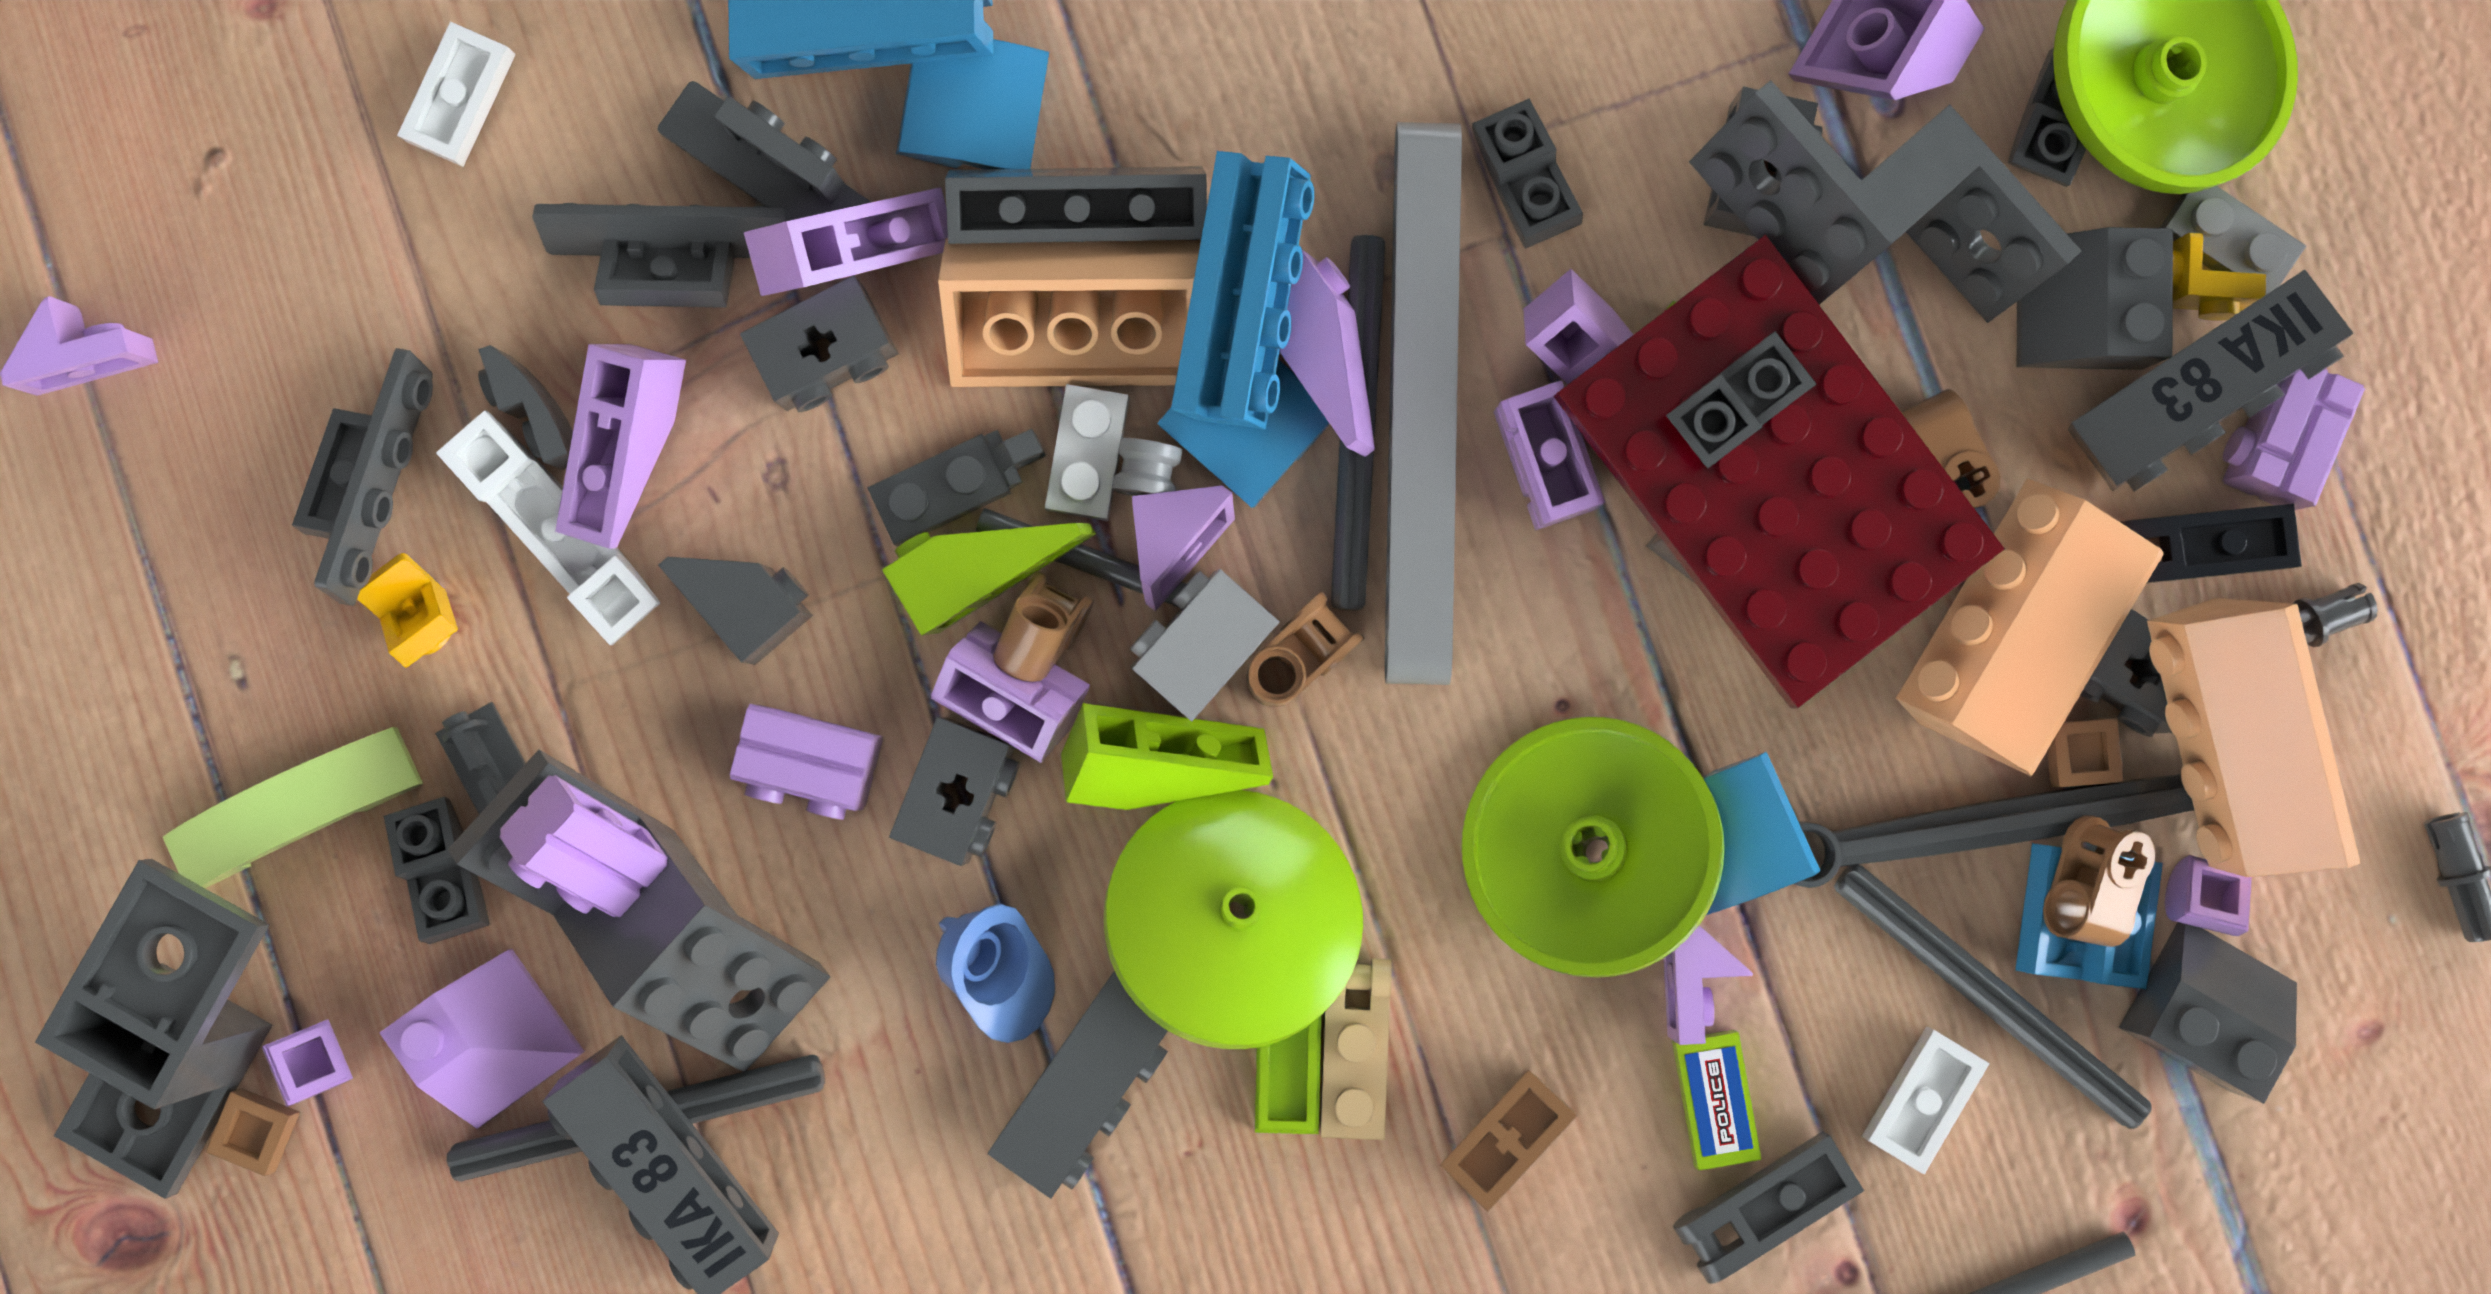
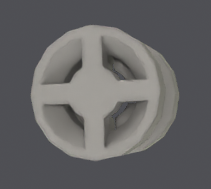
[1112,438,1182,496]

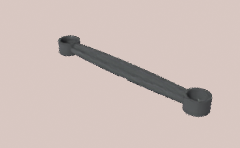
[1795,774,2194,888]

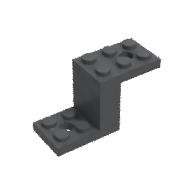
[1689,80,2082,323]
[448,749,830,1072]
[35,859,273,1199]

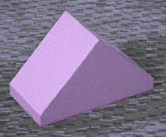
[1132,485,1235,611]

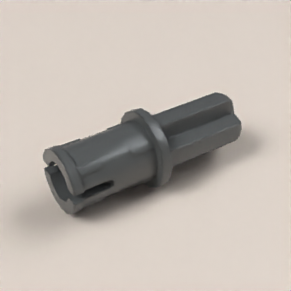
[2293,583,2378,647]
[2423,812,2491,942]

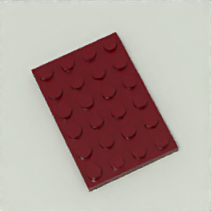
[1553,234,2005,709]

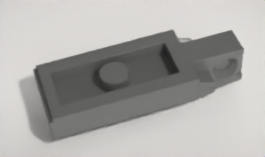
[867,429,1046,547]

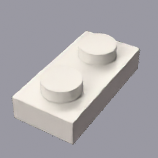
[397,21,516,167]
[1045,384,1130,521]
[1861,1027,1990,1174]

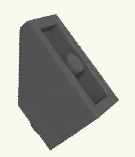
[658,557,813,665]

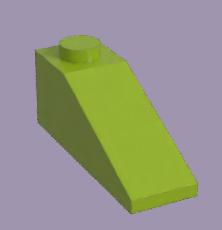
[882,523,1096,636]
[1061,703,1273,810]

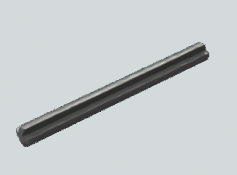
[1331,235,1385,611]
[1834,865,2152,1129]
[447,1055,825,1182]

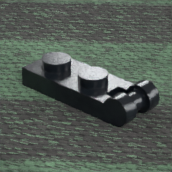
[2120,503,2302,584]

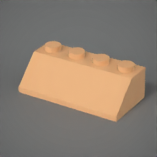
[938,238,1200,387]
[1896,478,2164,776]
[2147,598,2360,877]

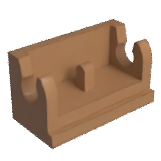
[1440,1069,1578,1212]

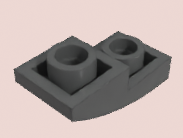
[2008,48,2086,187]
[1472,98,1583,249]
[1666,331,1816,469]
[478,345,573,470]
[384,797,490,944]

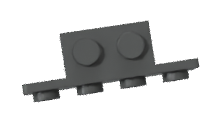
[658,81,871,220]
[532,203,791,308]
[292,348,433,606]

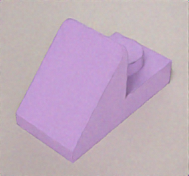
[0,296,158,396]
[1663,926,1753,1045]

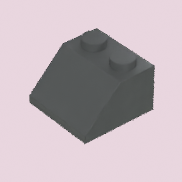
[2016,227,2173,370]
[2119,922,2297,1104]

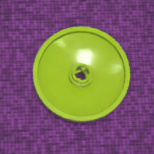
[2053,0,2298,194]
[1462,717,1725,978]
[1104,790,1363,1049]

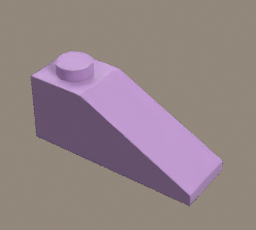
[744,187,948,296]
[1280,250,1375,457]
[1523,269,1633,384]
[555,344,686,549]

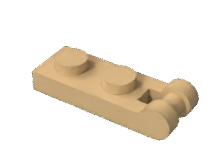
[1320,958,1392,1140]

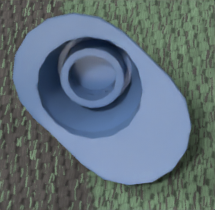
[936,904,1055,1043]

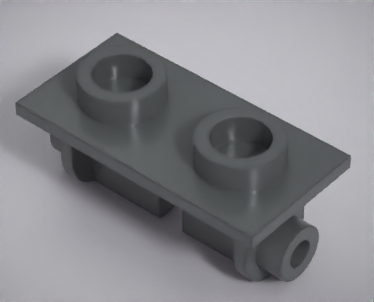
[435,702,526,814]

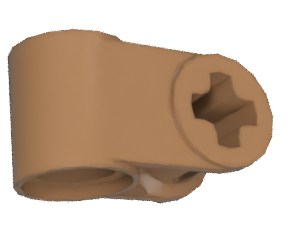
[1901,389,2001,509]
[993,571,1094,682]
[1246,592,1365,707]
[2043,815,2155,947]

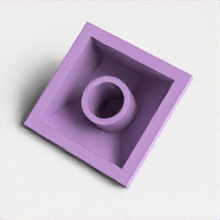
[1788,0,1985,100]
[380,949,585,1129]

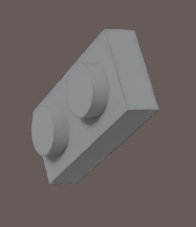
[2160,186,2306,295]

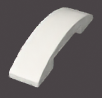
[436,410,660,645]

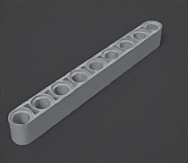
[1384,122,1462,685]

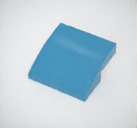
[896,39,1049,170]
[1157,359,1330,508]
[1703,752,1821,915]
[2015,843,2163,989]

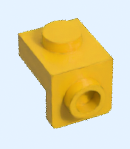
[2173,233,2266,321]
[357,553,458,668]

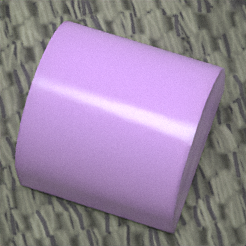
[2165,855,2252,936]
[262,1019,353,1107]

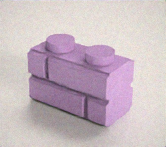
[2222,369,2365,510]
[1494,381,1605,531]
[931,621,1090,763]
[730,704,883,820]
[499,775,668,918]

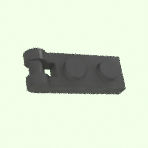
[1673,1131,1864,1284]

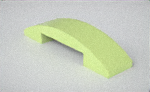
[163,727,423,888]

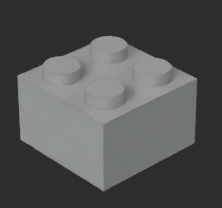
[1130,569,1280,721]

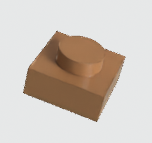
[2047,718,2124,787]
[205,1088,300,1177]

